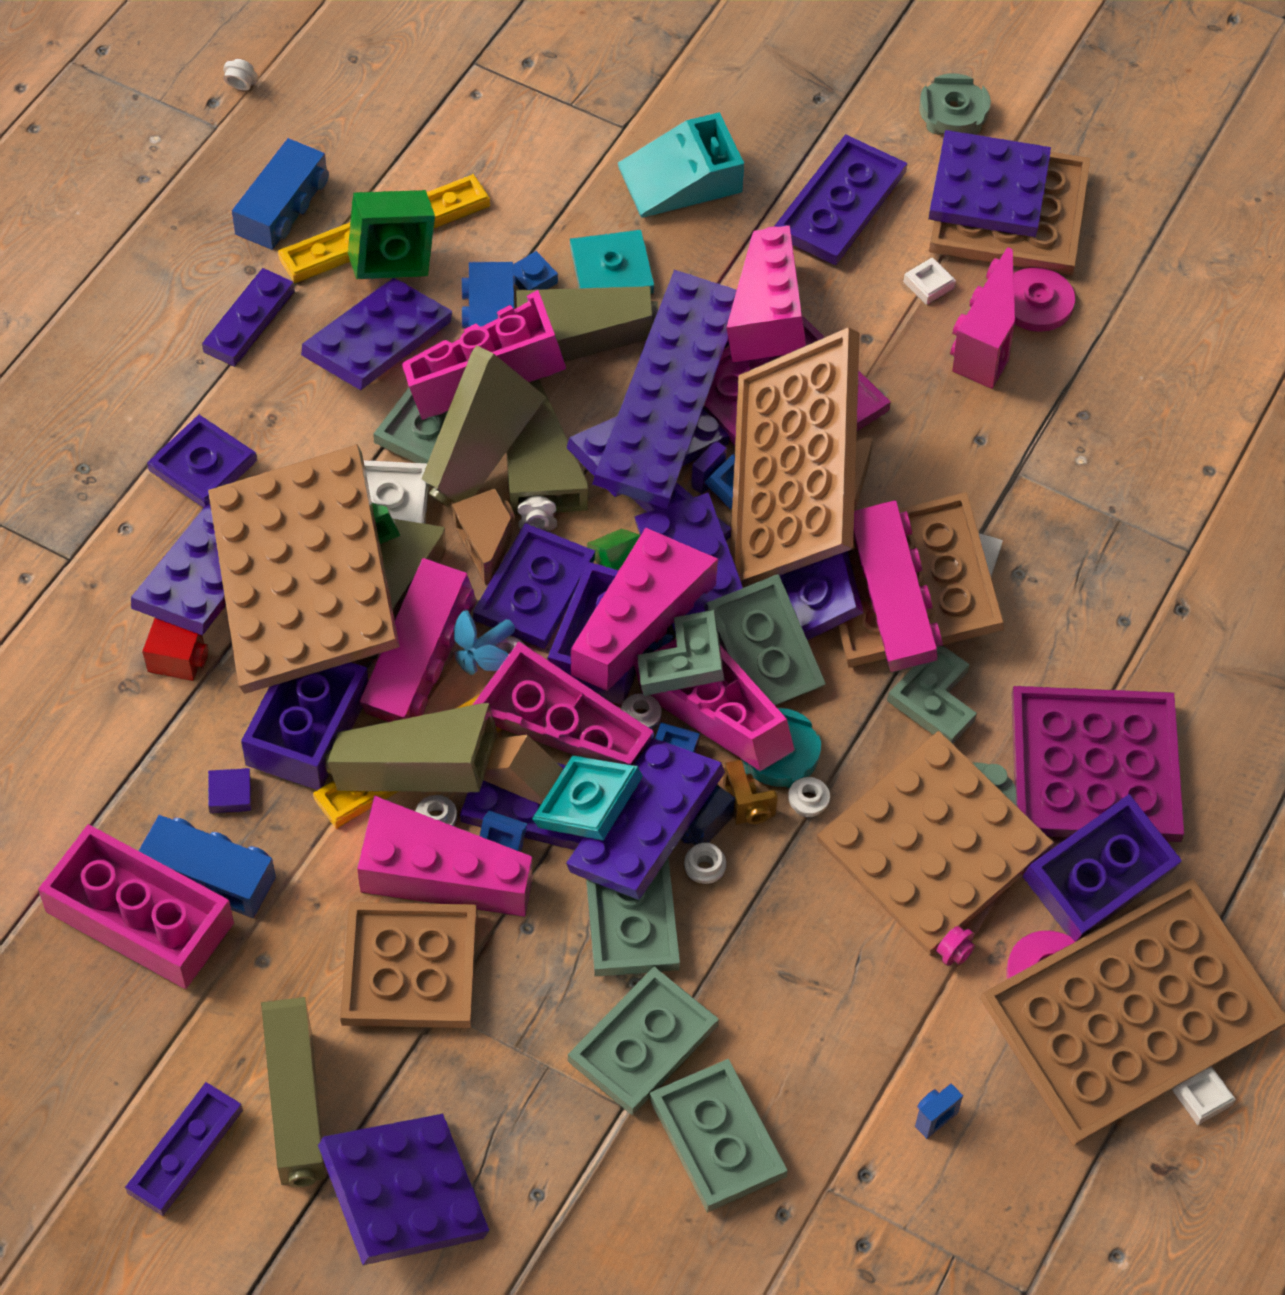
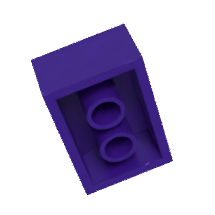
[547,561,636,704]
[241,662,368,790]
[1023,794,1182,942]

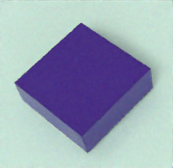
[691,441,727,494]
[208,768,251,814]

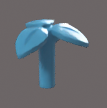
[454,610,515,675]

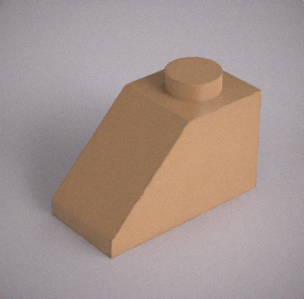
[452,488,515,585]

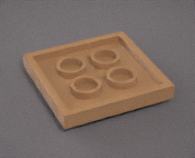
[340,902,477,1028]

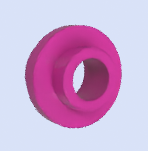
[937,926,975,966]

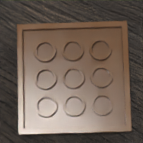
[929,152,1091,275]
[838,492,1004,668]
[817,731,1054,956]

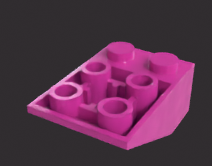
[950,247,1015,389]

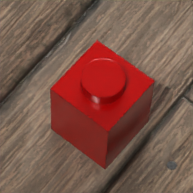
[142,618,209,681]

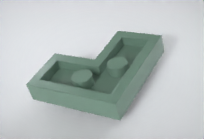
[637,610,725,696]
[887,646,977,744]

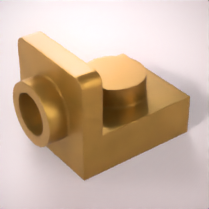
[723,760,778,825]

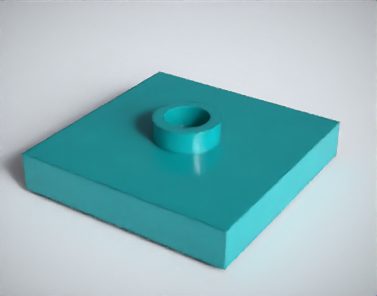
[570,230,654,294]
[532,755,643,840]

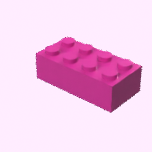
[38,824,234,989]

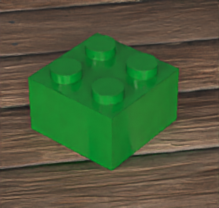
[348,190,435,280]

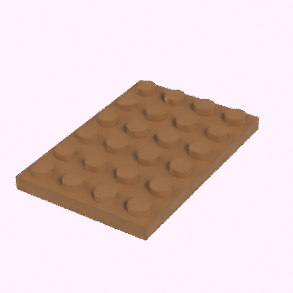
[730,327,860,588]
[208,444,400,694]
[980,878,1285,1146]

